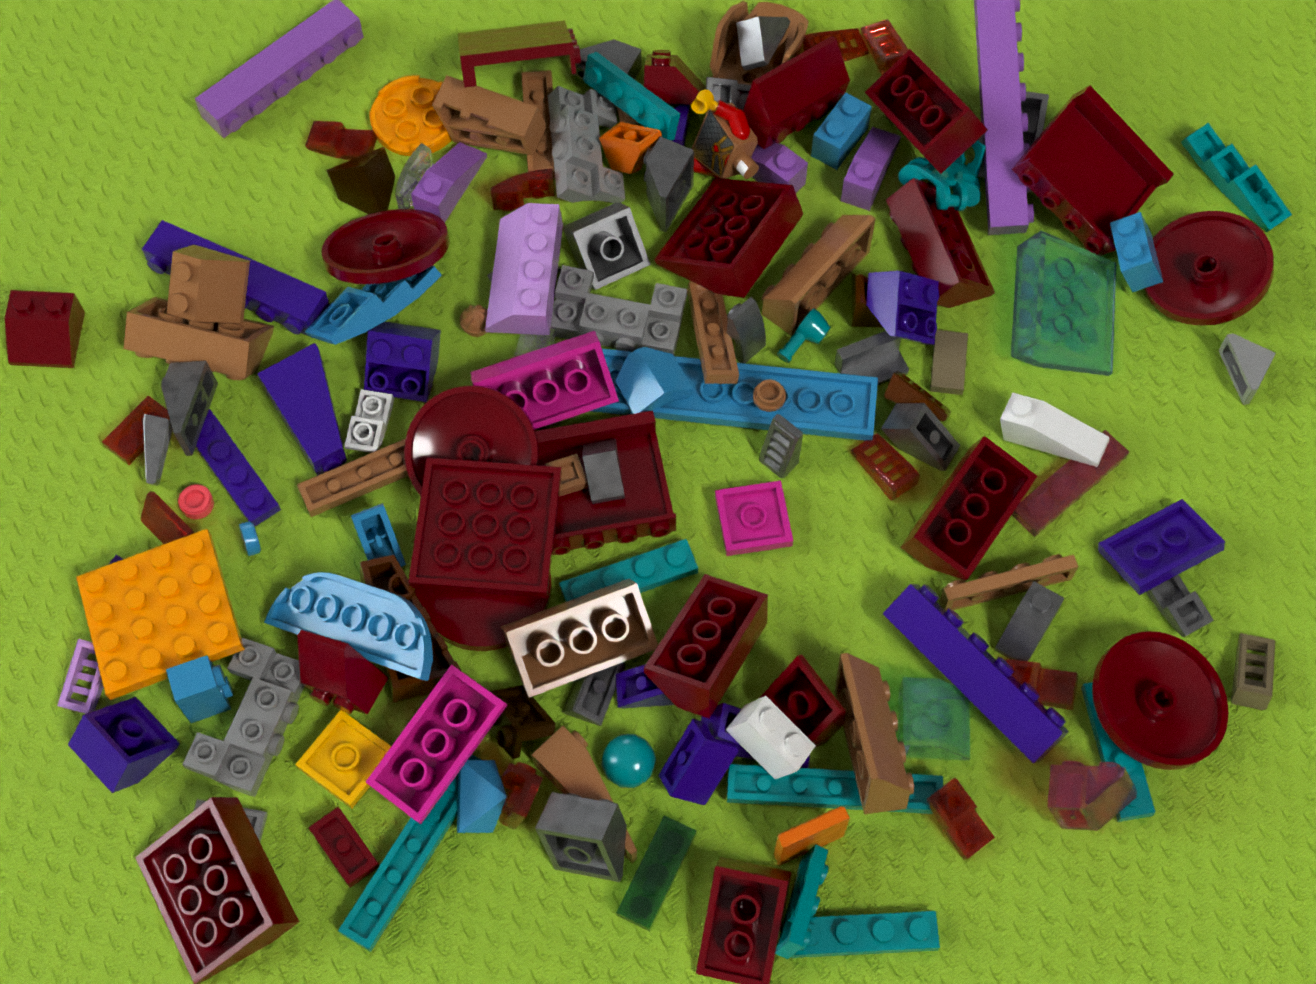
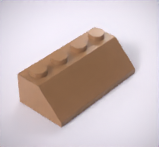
[762,215,876,336]
[123,297,274,380]
[500,579,658,698]
[835,653,914,814]

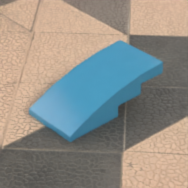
[305,266,442,345]

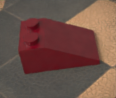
[696,857,792,984]

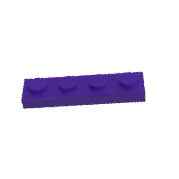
[196,409,281,527]

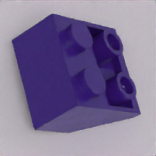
[866,271,939,345]
[364,322,441,402]

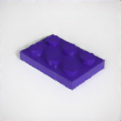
[1098,499,1225,595]

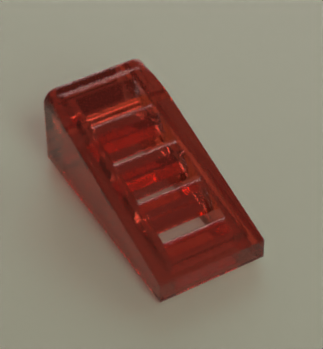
[861,19,909,75]
[803,28,869,62]
[851,433,920,501]

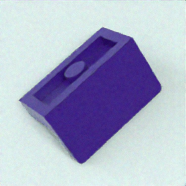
[658,719,739,805]

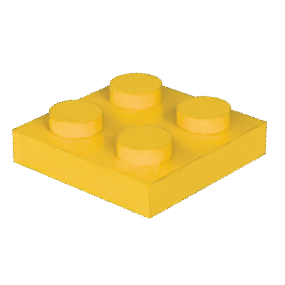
[295,710,391,809]

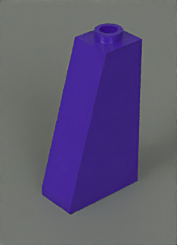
[257,343,347,476]

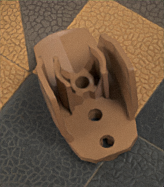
[710,1,809,85]

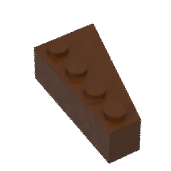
[360,555,462,703]

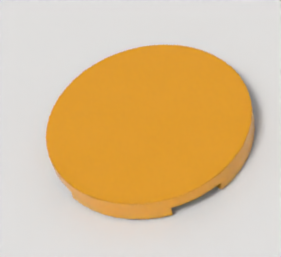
[369,75,452,156]

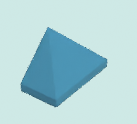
[457,760,507,833]

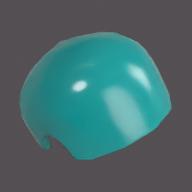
[602,734,656,788]

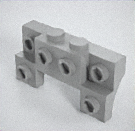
[548,86,625,204]
[550,265,687,356]
[182,638,305,797]

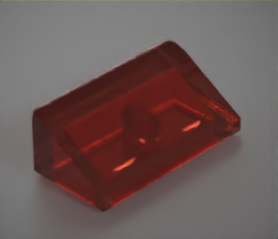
[141,491,195,544]

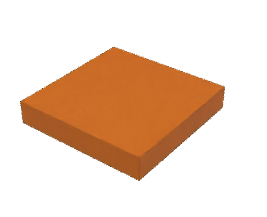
[774,806,850,866]

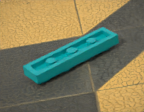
[583,52,681,141]
[559,539,698,602]
[1081,682,1156,822]
[791,911,940,958]

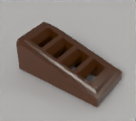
[884,370,951,422]

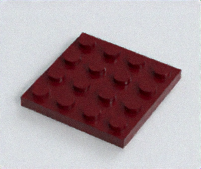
[408,458,562,598]

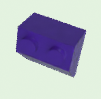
[68,697,180,793]

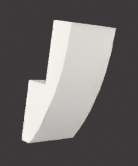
[344,389,395,453]

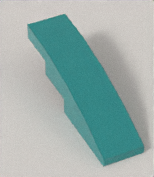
[1181,123,1292,232]

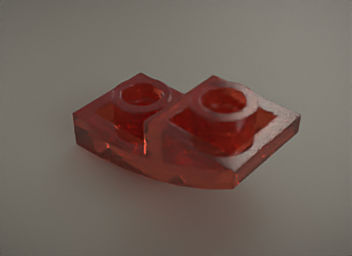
[305,121,377,160]
[491,168,555,211]
[926,777,995,860]

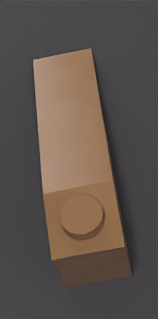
[532,726,637,864]

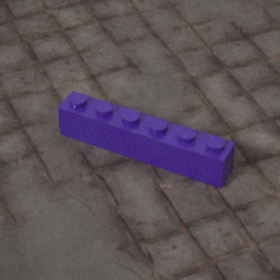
[142,220,330,338]
[883,584,1069,763]

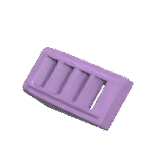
[57,639,104,714]

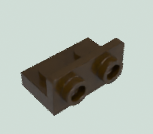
[489,685,556,759]

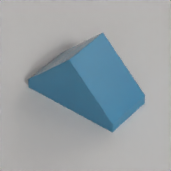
[351,503,406,567]

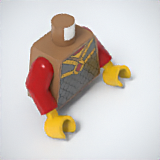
[691,89,759,179]

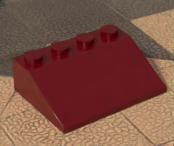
[654,178,804,298]
[135,797,299,984]

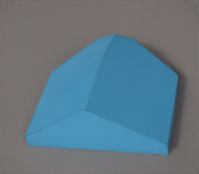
[615,347,693,414]

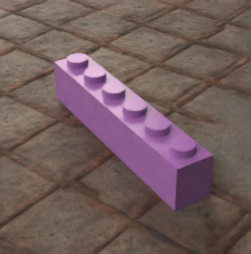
[195,0,364,138]

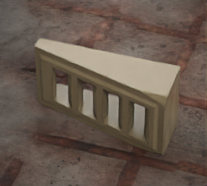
[1231,633,1275,710]

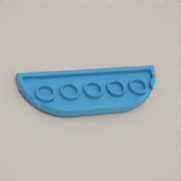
[264,572,433,681]

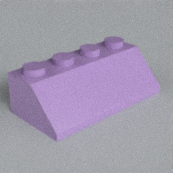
[485,203,563,335]

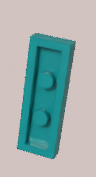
[775,844,829,959]

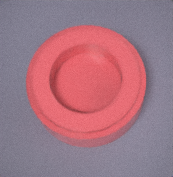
[178,484,214,519]

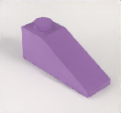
[841,127,901,211]
[411,142,487,222]
[751,143,808,192]

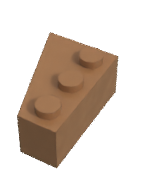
[432,75,547,155]

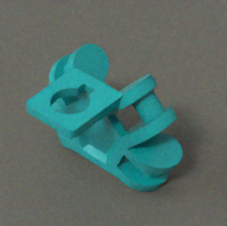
[898,140,986,211]

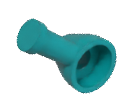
[777,308,831,363]

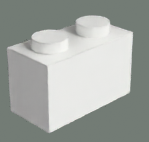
[726,696,816,779]

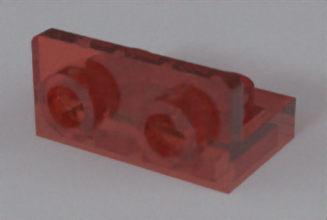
[500,762,543,830]

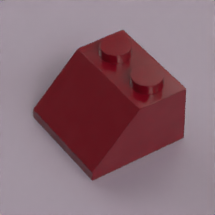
[644,50,706,104]
[4,290,85,368]
[297,630,388,715]
[760,654,845,748]

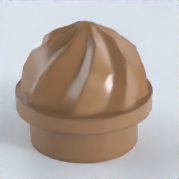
[460,305,488,337]

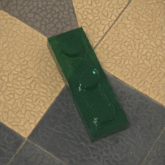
[616,815,697,932]

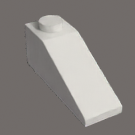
[1000,393,1109,467]

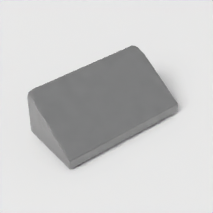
[562,662,625,726]

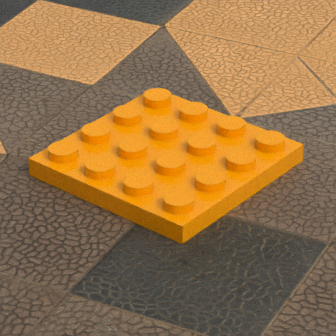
[76,529,245,700]

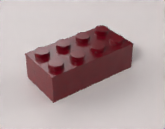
[865,49,988,174]

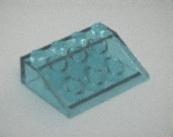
[1011,230,1116,376]

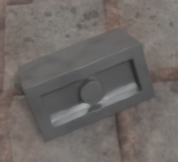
[835,331,909,385]

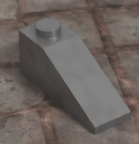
[161,361,218,456]

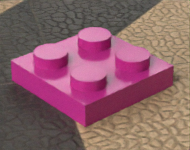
[715,480,793,556]

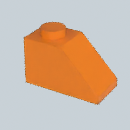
[599,122,662,174]

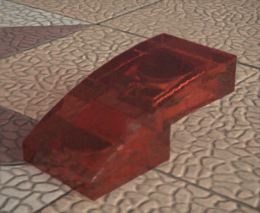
[1005,659,1078,710]

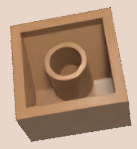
[167,245,250,323]

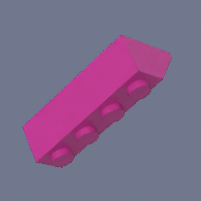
[470,331,619,429]
[366,664,507,824]

